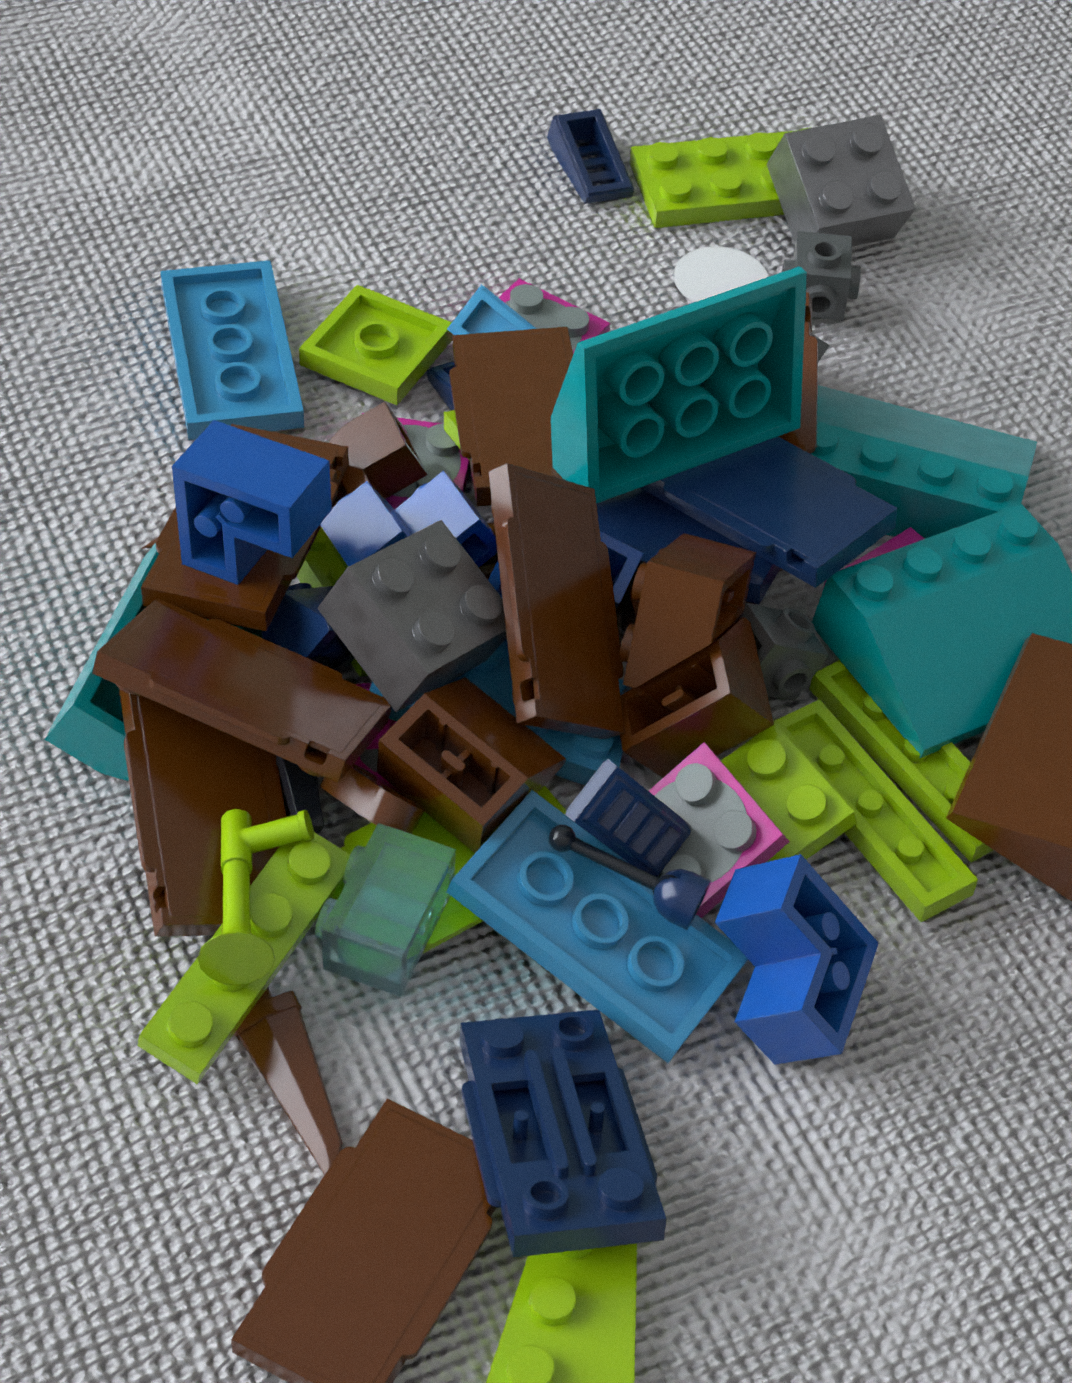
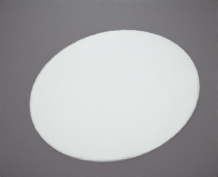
[673,246,769,302]

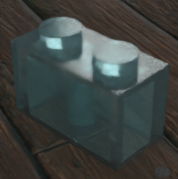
[315,823,456,997]

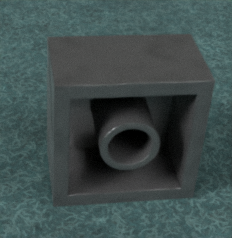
[767,115,916,247]
[317,520,507,712]

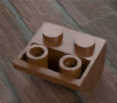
[619,533,757,688]
[620,617,774,778]
[377,677,566,853]

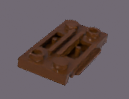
[449,327,573,506]
[141,424,349,632]
[488,463,625,739]
[92,598,392,783]
[119,689,286,937]
[231,1098,497,1383]

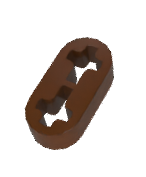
[320,764,425,840]

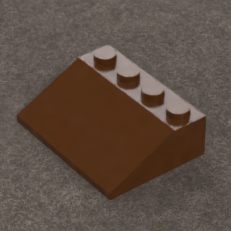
[946,633,1072,901]

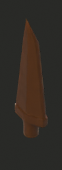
[235,987,343,1175]

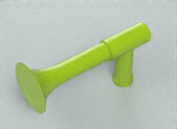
[198,809,314,985]

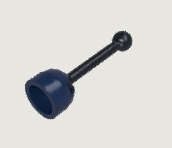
[548,825,711,930]

